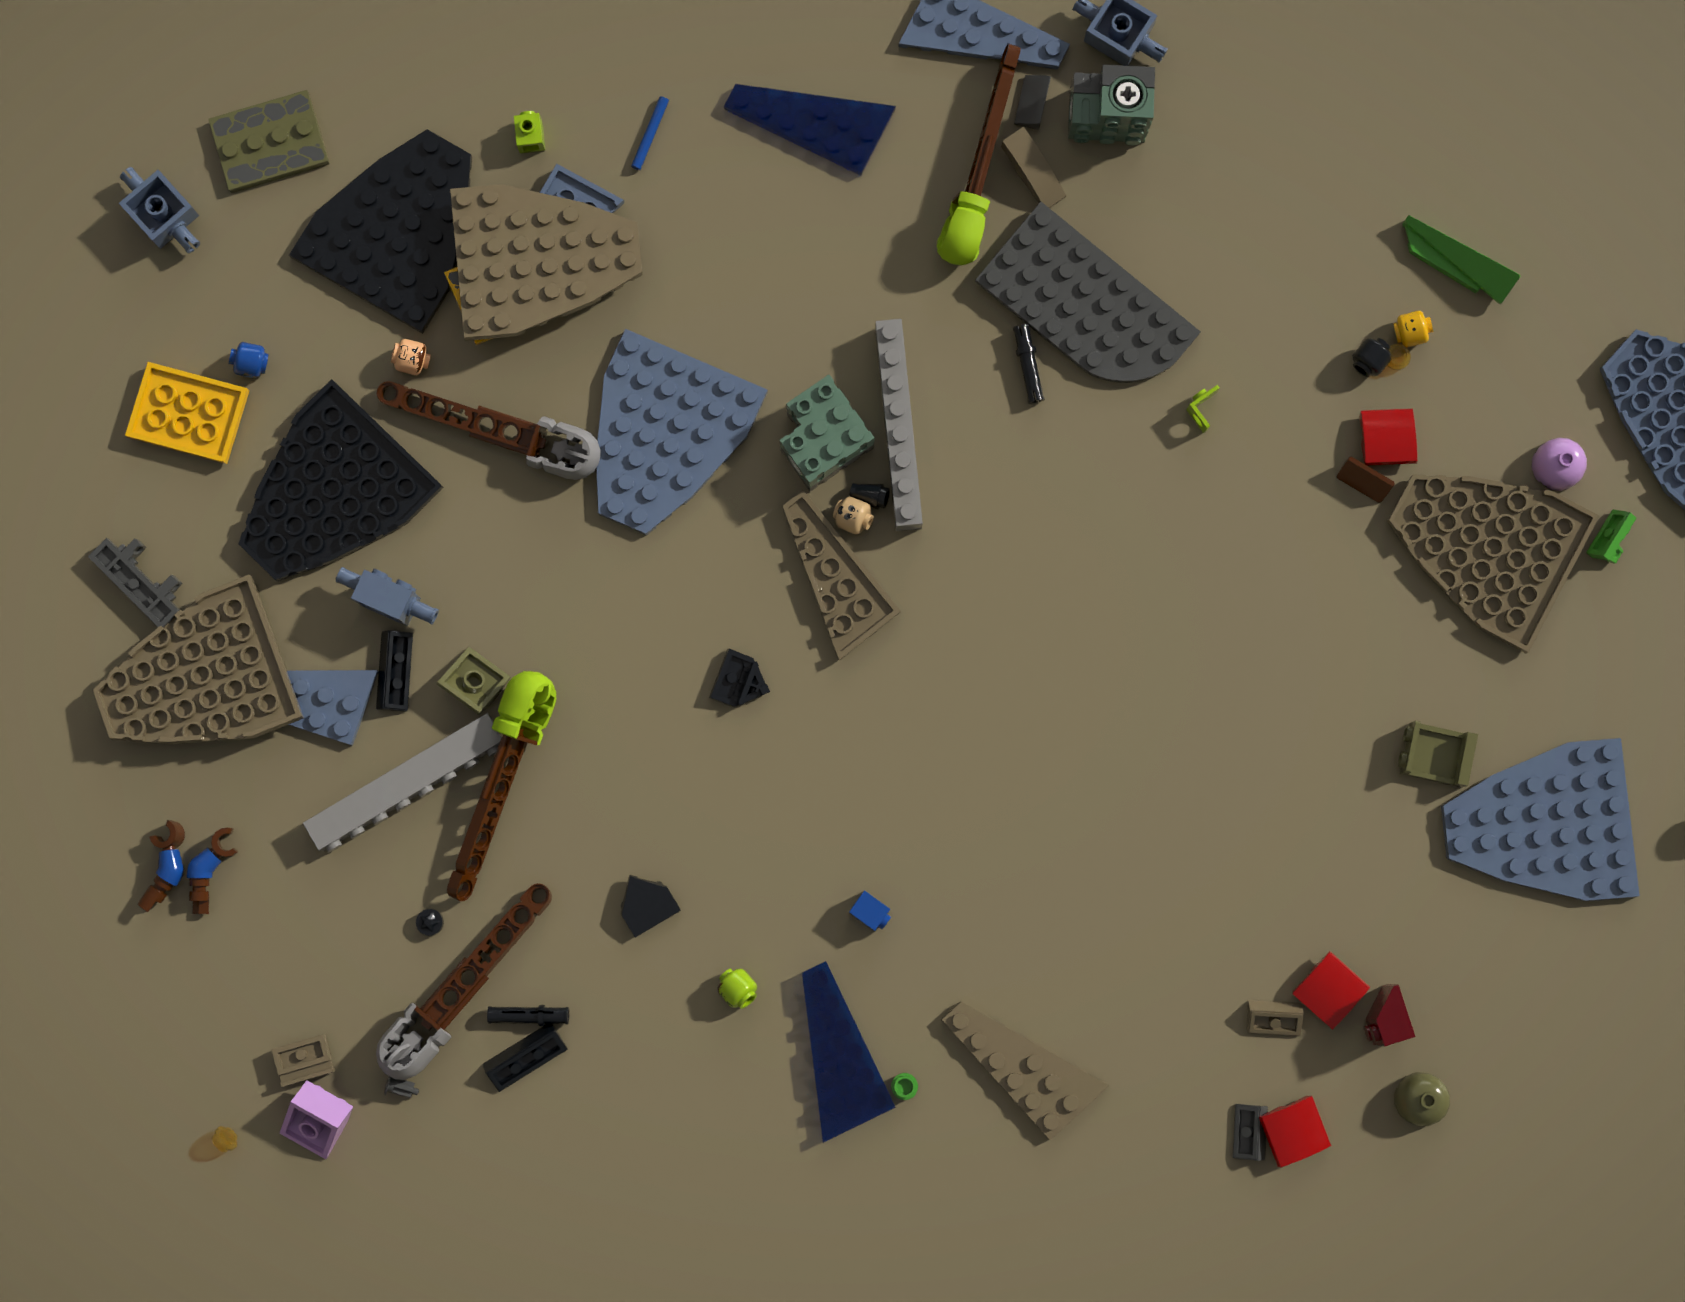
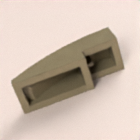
[1001,127,1066,208]

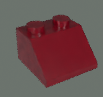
[1364,984,1416,1046]

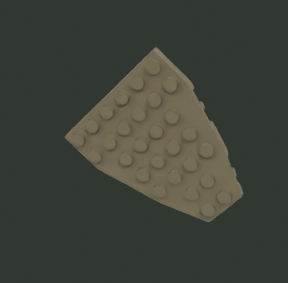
[450,184,642,341]
[1387,474,1599,654]
[93,574,304,744]

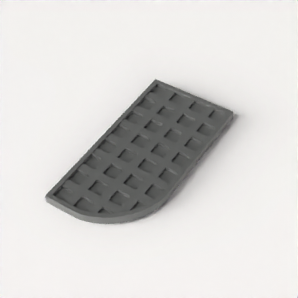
[975,202,1201,383]

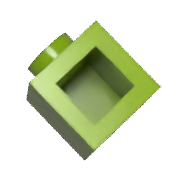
[514,111,545,153]

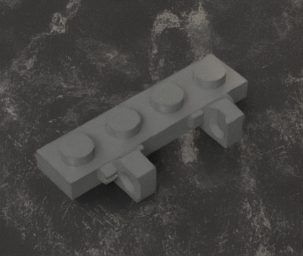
[88,538,183,628]

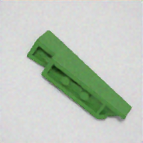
[1402,215,1520,305]

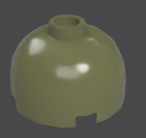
[1394,1072,1450,1126]

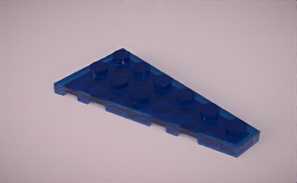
[724,84,896,176]
[802,961,896,1143]

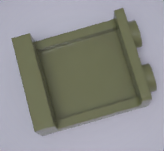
[1398,720,1478,788]

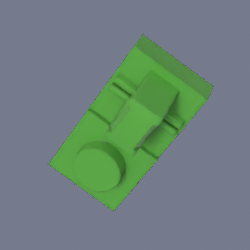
[1586,509,1636,564]

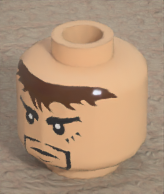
[390,339,431,375]

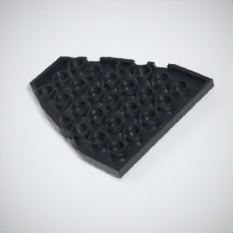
[289,129,472,334]
[238,379,444,581]

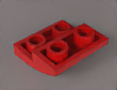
[1359,409,1418,466]
[1292,951,1370,1030]
[1259,1096,1331,1167]

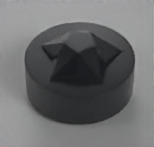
[416,909,444,936]

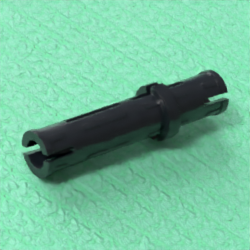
[1013,324,1045,404]
[487,1005,570,1026]

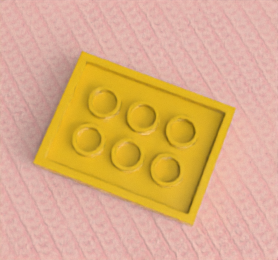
[125,362,250,464]

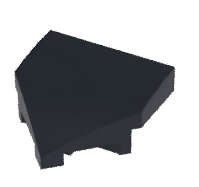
[709,649,770,707]
[621,875,681,938]

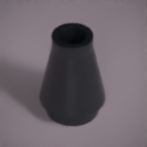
[849,483,890,510]

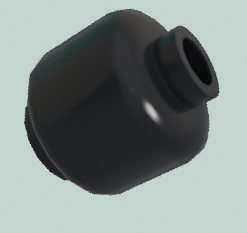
[1352,338,1392,377]

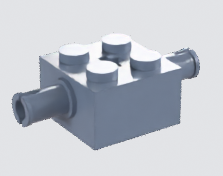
[1072,0,1168,66]
[119,167,200,253]
[336,567,439,626]

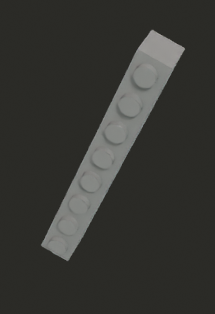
[875,319,923,531]
[303,713,502,853]

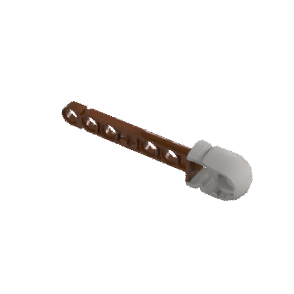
[377,381,601,480]
[376,883,552,1080]

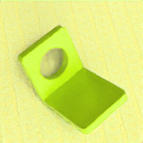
[1186,385,1220,433]

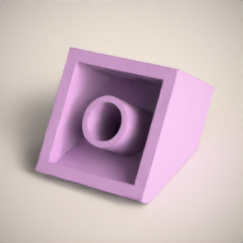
[280,1081,353,1159]

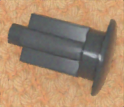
[384,1076,419,1098]

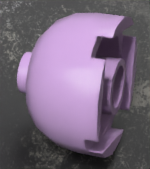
[1532,438,1587,491]

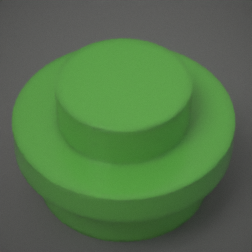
[891,1073,918,1100]

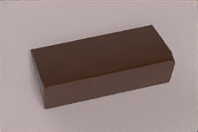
[1336,456,1395,503]

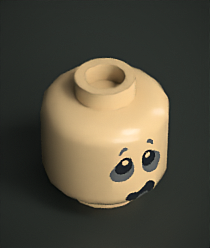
[833,497,874,535]

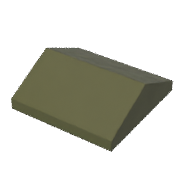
[437,647,511,715]

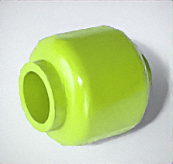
[718,969,757,1009]

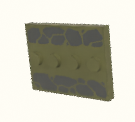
[208,90,330,193]

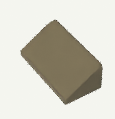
[1247,1000,1304,1036]

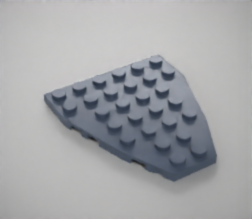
[596,329,768,535]
[1600,329,1685,510]
[1441,738,1640,901]

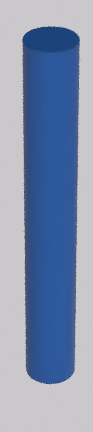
[631,96,669,170]

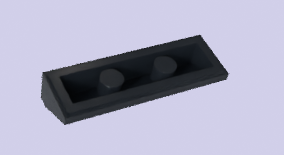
[376,630,413,711]
[483,1024,568,1092]

